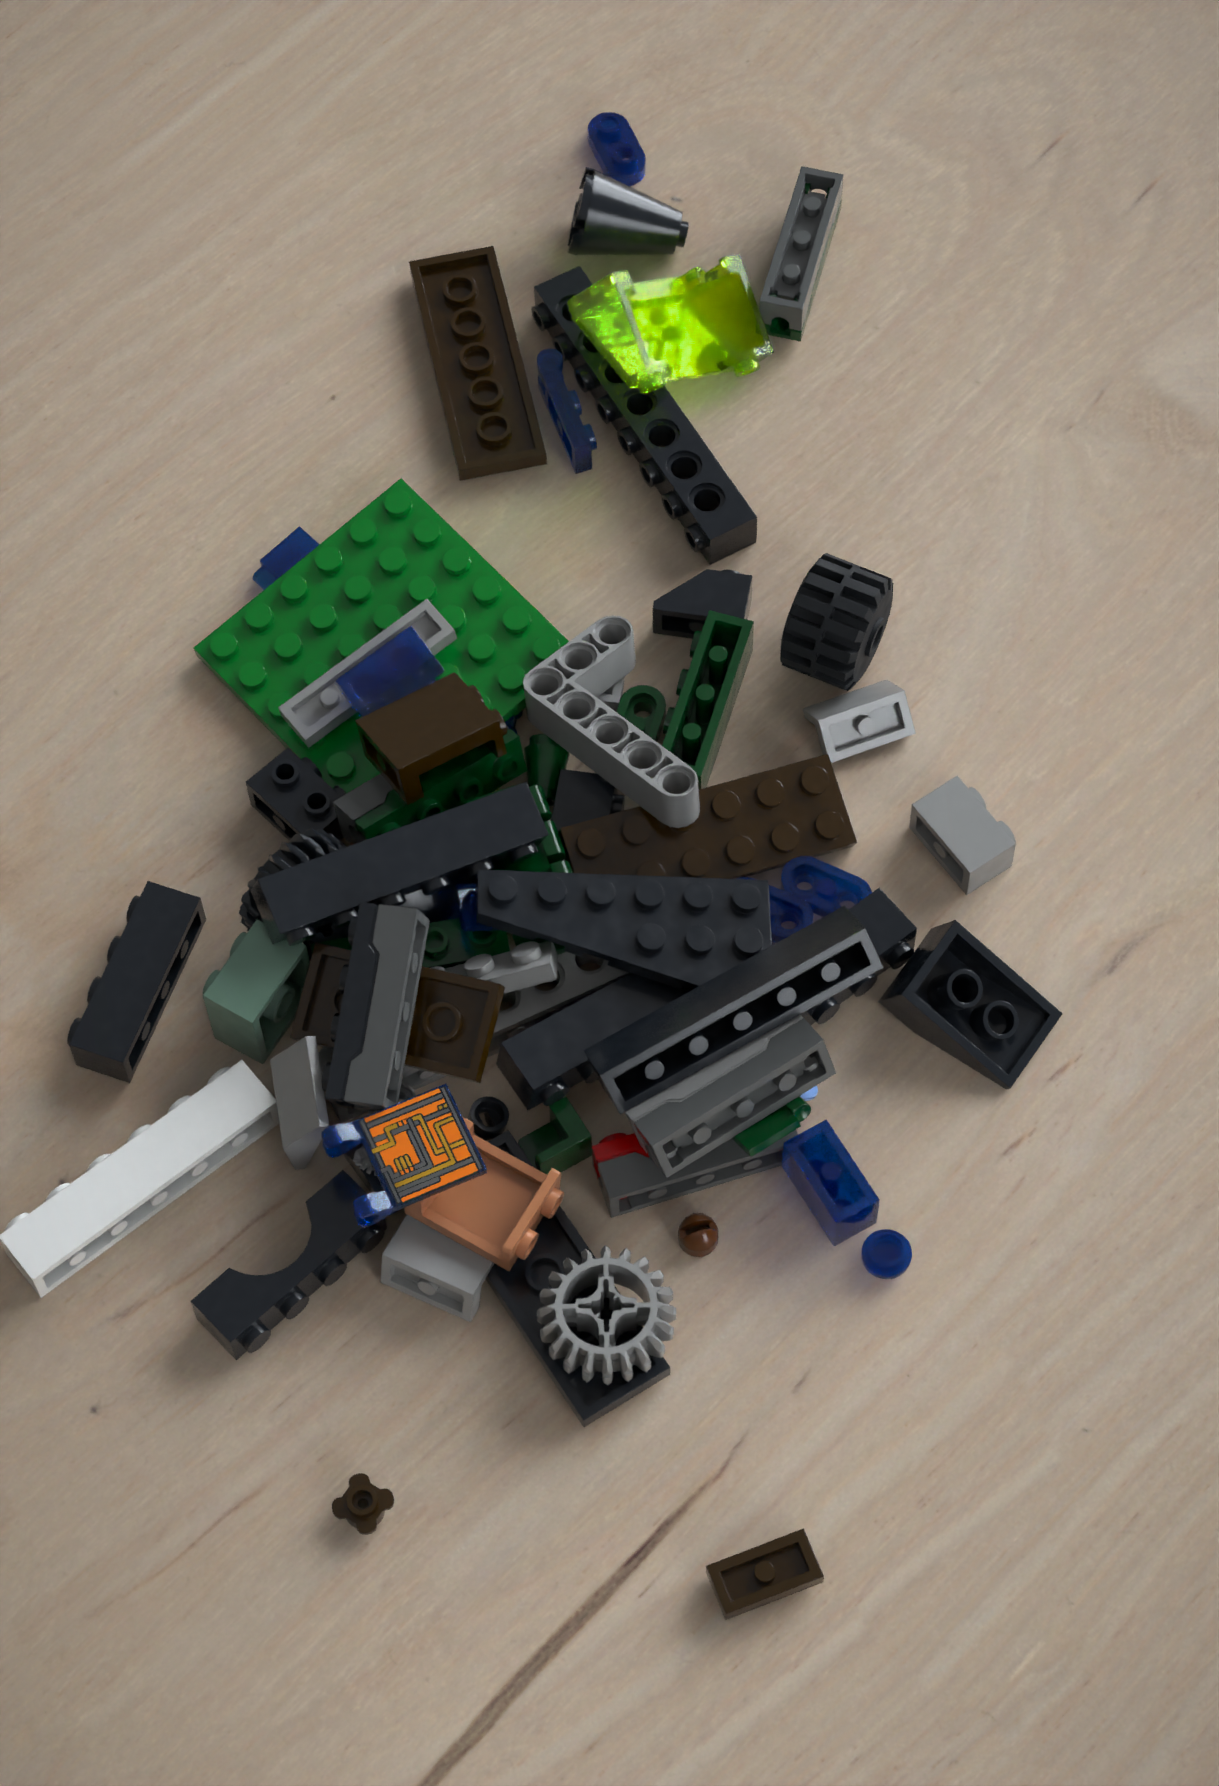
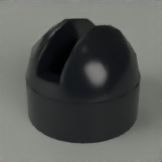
[468,1096,509,1140]

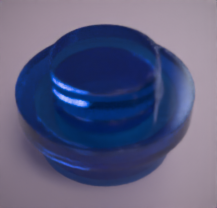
[861,1229,912,1279]

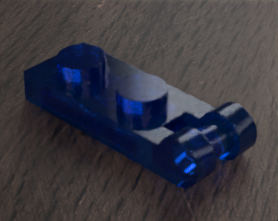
[537,348,597,474]

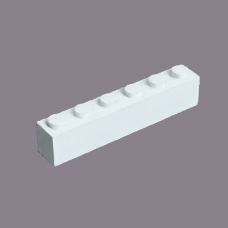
[0,1060,279,1298]

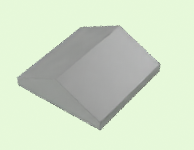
[270,1036,329,1170]

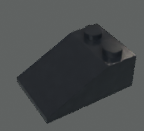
[878,920,1063,1089]

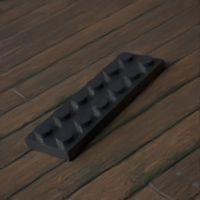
[486,1130,670,1427]

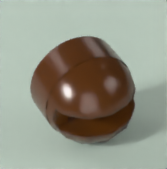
[678,1213,718,1257]

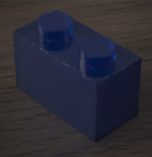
[782,1119,880,1246]

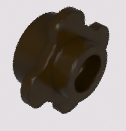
[332,1473,394,1535]

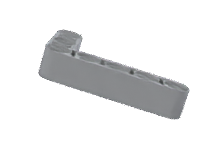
[523,616,700,828]

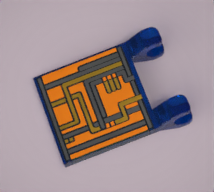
[322,1084,487,1228]

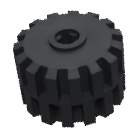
[780,553,893,691]

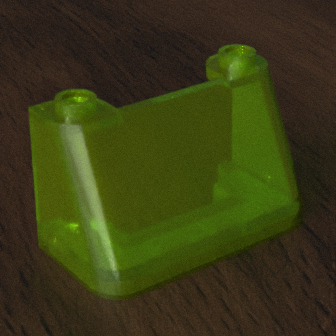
[567,254,774,394]

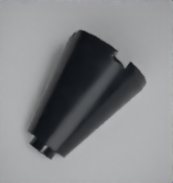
[567,167,689,255]

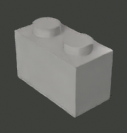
[909,776,1016,895]

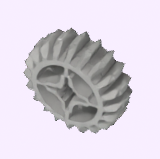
[537,1245,676,1385]

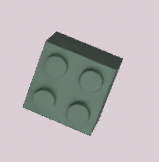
[203,919,310,1064]

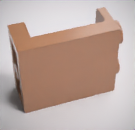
[404,1114,565,1271]

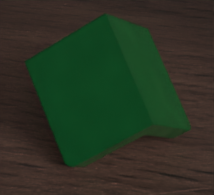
[518,1097,592,1175]

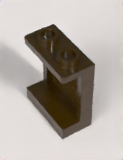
[355,672,507,805]

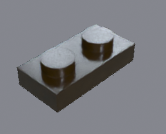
[706,1528,824,1620]

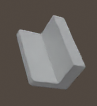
[803,680,916,763]
[381,1215,494,1322]

